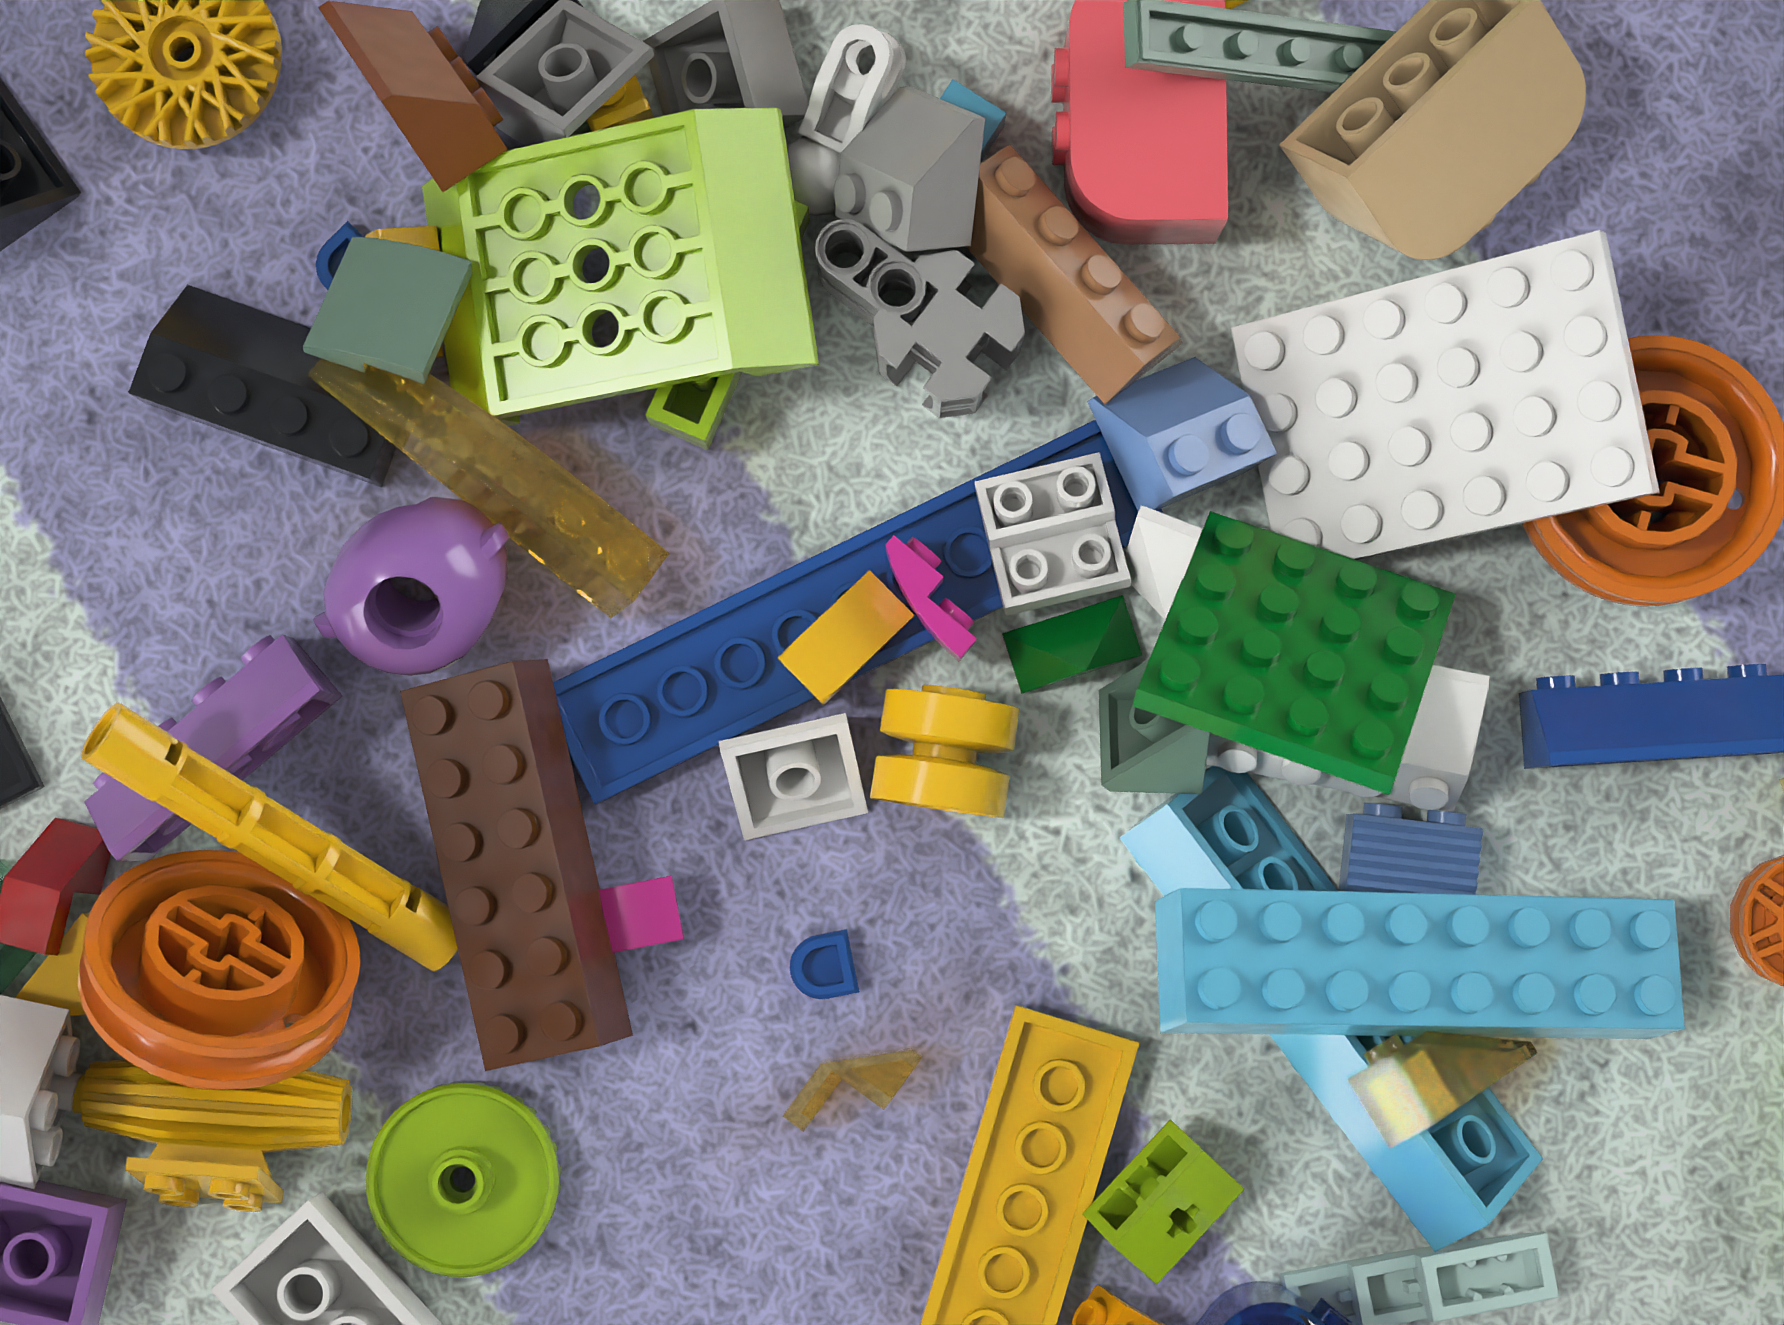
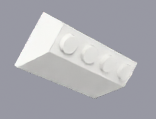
[1206,665,1490,812]

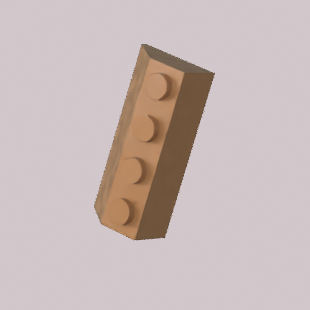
[966,144,1182,404]

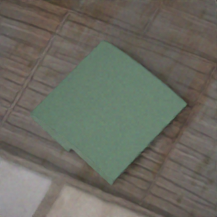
[303,237,473,384]

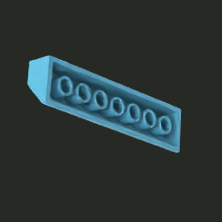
[1120,766,1543,1252]

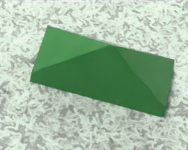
[1002,595,1142,694]

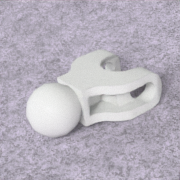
[787,24,906,216]

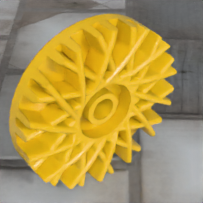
[85,0,282,149]

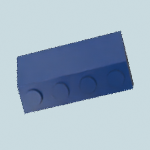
[1519,664,1784,769]

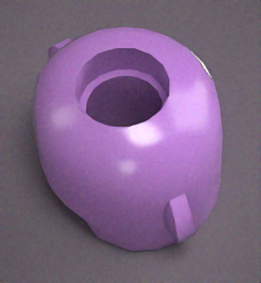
[313,497,510,676]

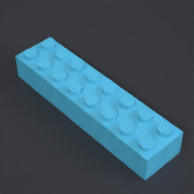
[1155,888,1685,1039]

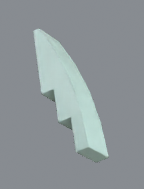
[1280,1231,1559,1325]

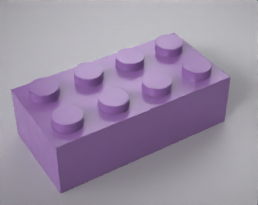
[0,1180,127,1325]

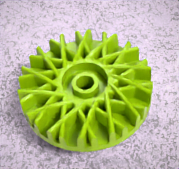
[366,1081,562,1277]

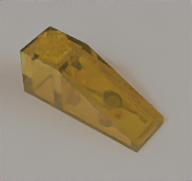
[1347,1031,1538,1149]

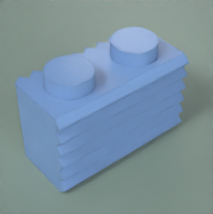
[1338,803,1483,895]

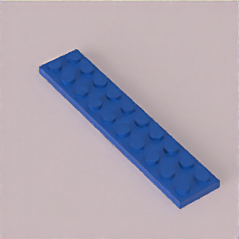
[553,420,1164,805]

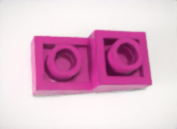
[886,535,977,662]
[598,875,684,953]

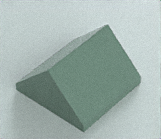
[1099,659,1210,794]

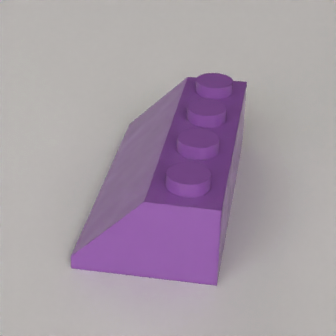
[84,634,342,861]

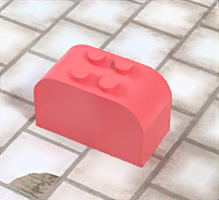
[1051,0,1228,245]

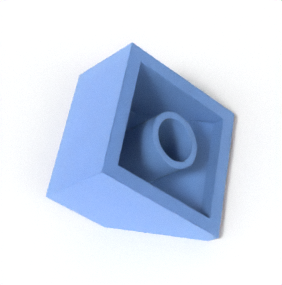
[1087,357,1277,512]

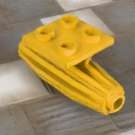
[72,1059,353,1212]

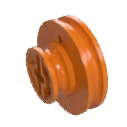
[1522,335,1784,607]
[78,850,360,1090]

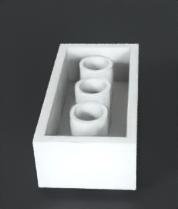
[211,1192,443,1325]

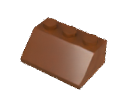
[318,0,508,192]

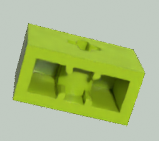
[1082,1119,1245,1285]

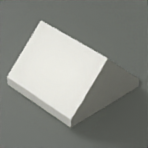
[719,713,868,841]

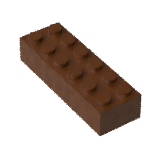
[400,659,633,1071]

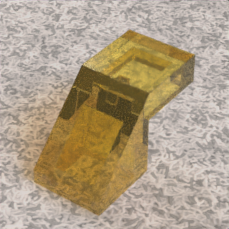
[783,1046,922,1132]

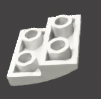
[975,452,1131,616]

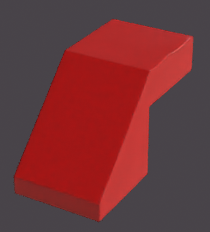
[0,818,111,956]

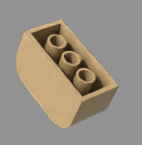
[1279,0,1586,260]

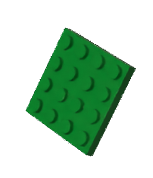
[1132,511,1456,795]

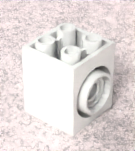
[0,995,83,1189]

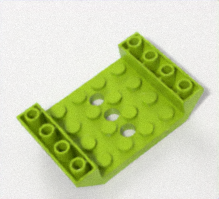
[422,108,819,435]

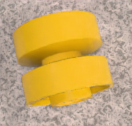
[870,685,1020,818]

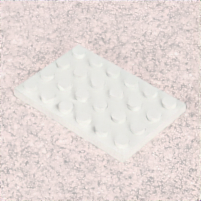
[1231,230,1660,560]

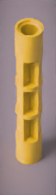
[81,703,458,972]

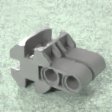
[815,219,1025,418]

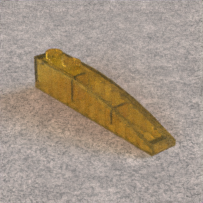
[307,358,670,618]

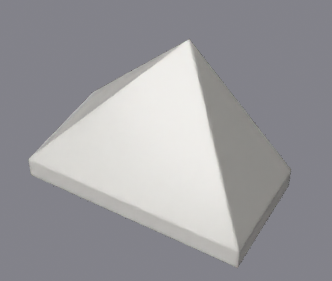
[1125,505,1202,619]

